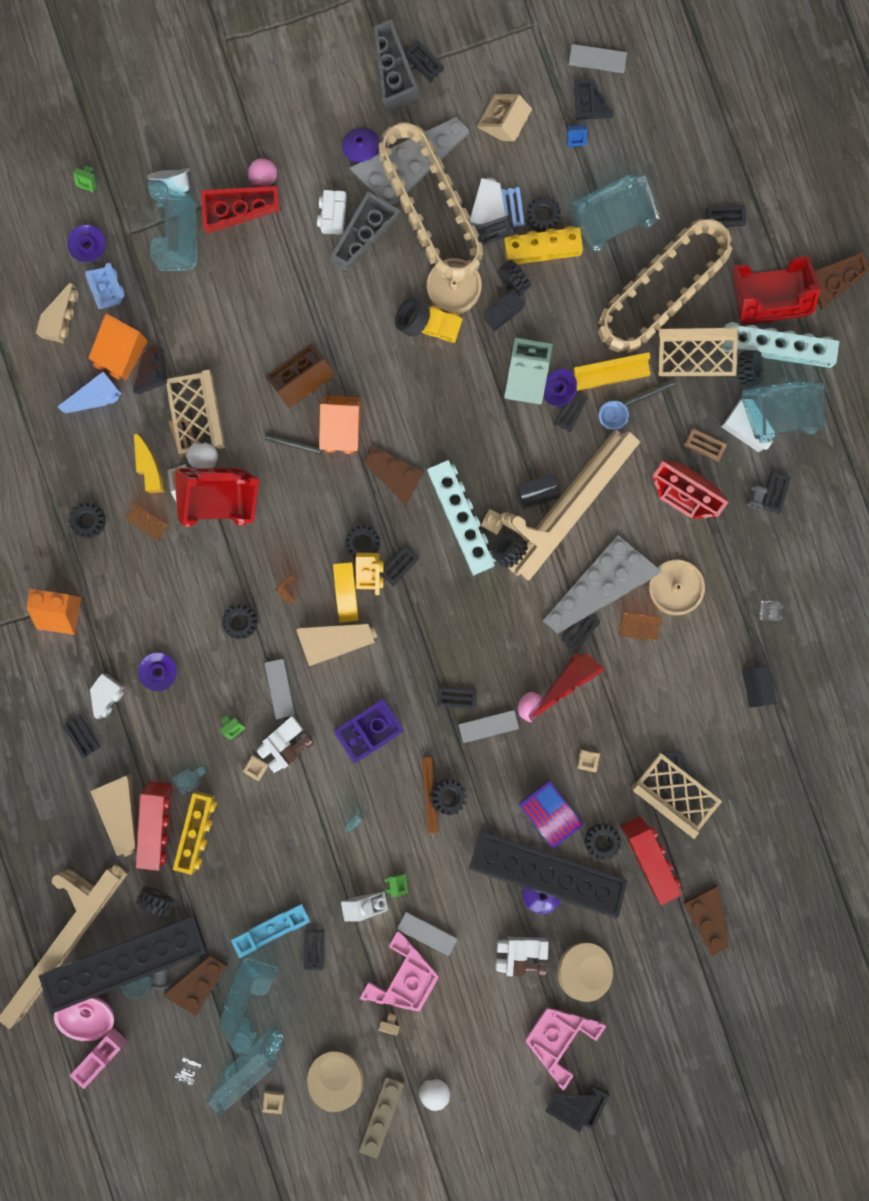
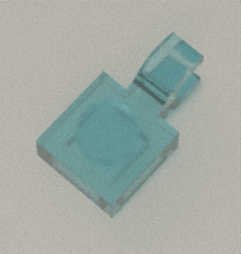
[172,766,208,795]

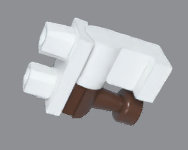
[257,716,315,772]
[495,936,548,976]

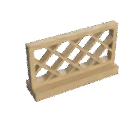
[659,328,739,376]
[166,370,225,455]
[630,753,722,839]

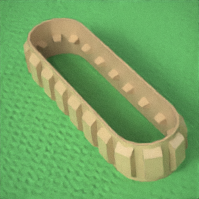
[379,122,483,281]
[598,218,732,353]

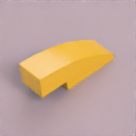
[134,434,165,493]
[333,563,359,623]

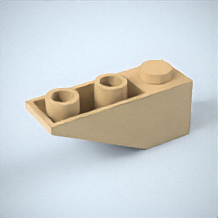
[36,283,78,343]

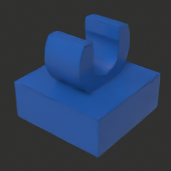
[567,124,587,147]

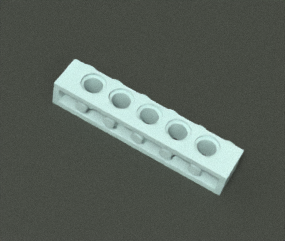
[719,322,839,368]
[427,460,495,576]

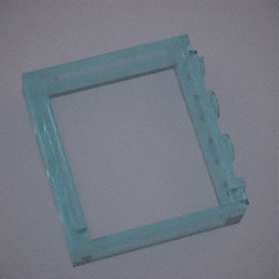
[206,1028,284,1116]

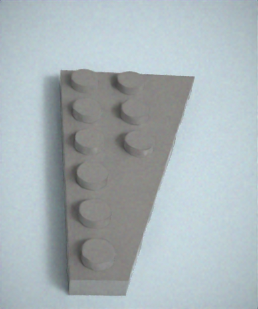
[349,117,469,206]
[543,536,662,634]

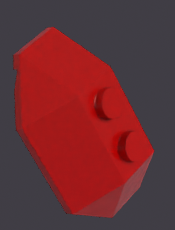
[652,460,729,519]

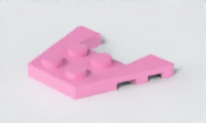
[360,930,439,1012]
[525,1007,606,1090]

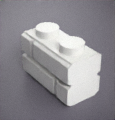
[317,190,347,235]

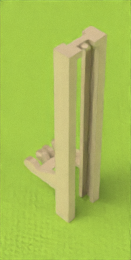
[500,430,640,581]
[0,864,128,1029]

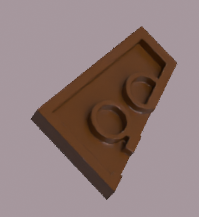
[815,252,869,309]
[364,446,424,506]
[683,885,729,956]
[163,954,228,1017]

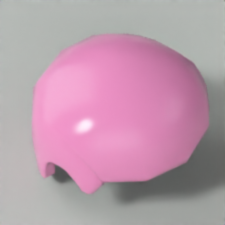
[248,158,277,187]
[517,692,542,722]

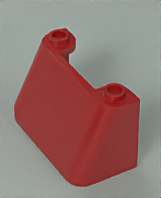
[732,255,821,325]
[174,468,259,527]

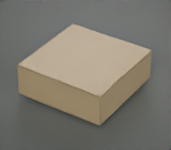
[577,749,600,772]
[242,755,268,781]
[263,1090,285,1114]

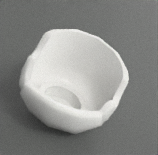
[186,442,218,468]
[419,1079,451,1111]

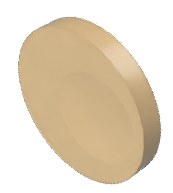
[427,258,482,314]
[648,560,705,615]
[558,943,613,1002]
[307,1051,364,1112]

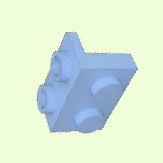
[85,263,124,309]

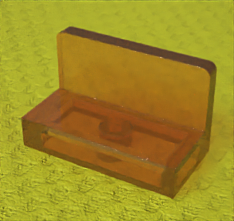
[126,502,169,541]
[275,574,299,605]
[619,613,663,641]

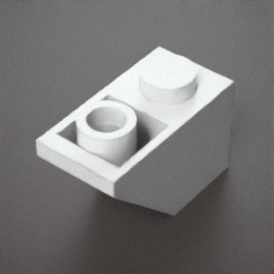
[90,674,125,719]
[341,892,388,921]

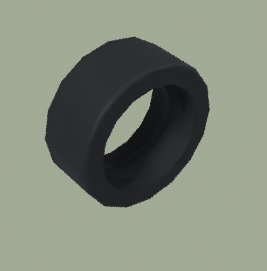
[395,297,430,336]

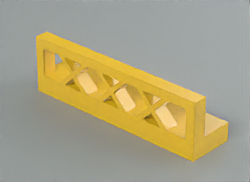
[572,352,651,391]

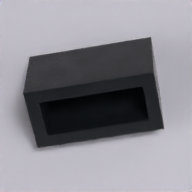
[517,474,560,509]
[742,665,777,707]

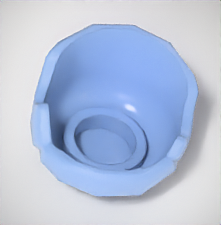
[598,401,629,430]

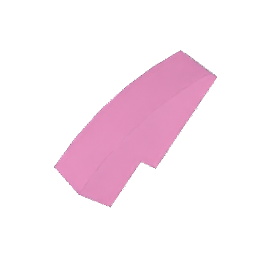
[70,1028,127,1089]

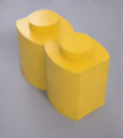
[422,305,463,343]

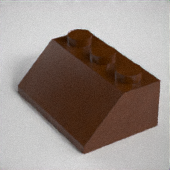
[265,344,335,408]

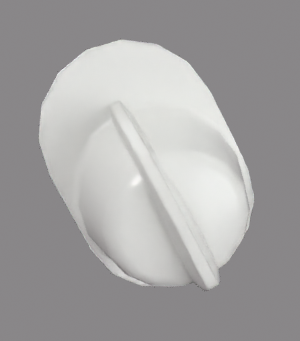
[147,168,190,194]

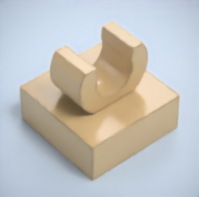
[481,509,503,535]
[378,1013,400,1036]

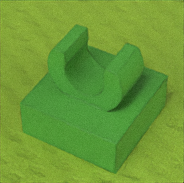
[73,165,96,192]
[220,715,246,740]
[385,874,408,897]

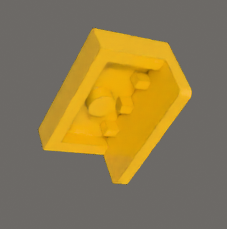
[356,553,383,595]

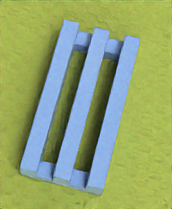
[501,187,525,227]

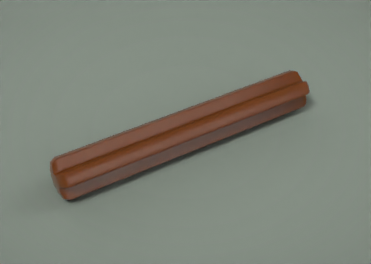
[422,756,438,833]

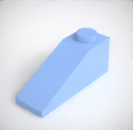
[58,372,122,413]

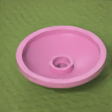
[54,997,114,1041]

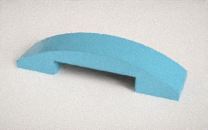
[231,904,310,958]

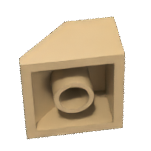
[477,94,532,141]

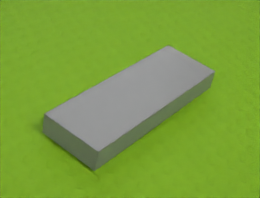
[568,44,627,73]
[265,659,295,719]
[458,710,519,743]
[397,911,458,956]

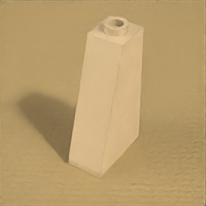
[296,624,377,666]
[90,774,138,857]

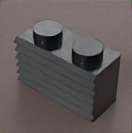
[484,289,524,332]

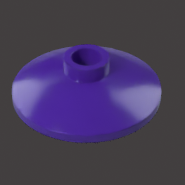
[342,128,379,162]
[67,225,106,263]
[543,369,577,407]
[138,653,177,691]
[523,888,561,914]

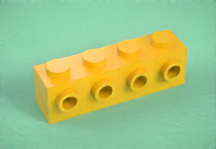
[504,226,583,264]
[173,791,217,875]

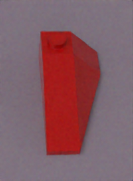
[531,653,604,717]

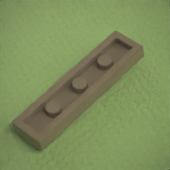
[359,1075,404,1159]

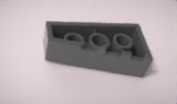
[374,19,421,112]
[330,191,401,272]

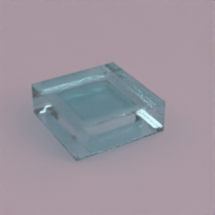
[344,812,363,833]

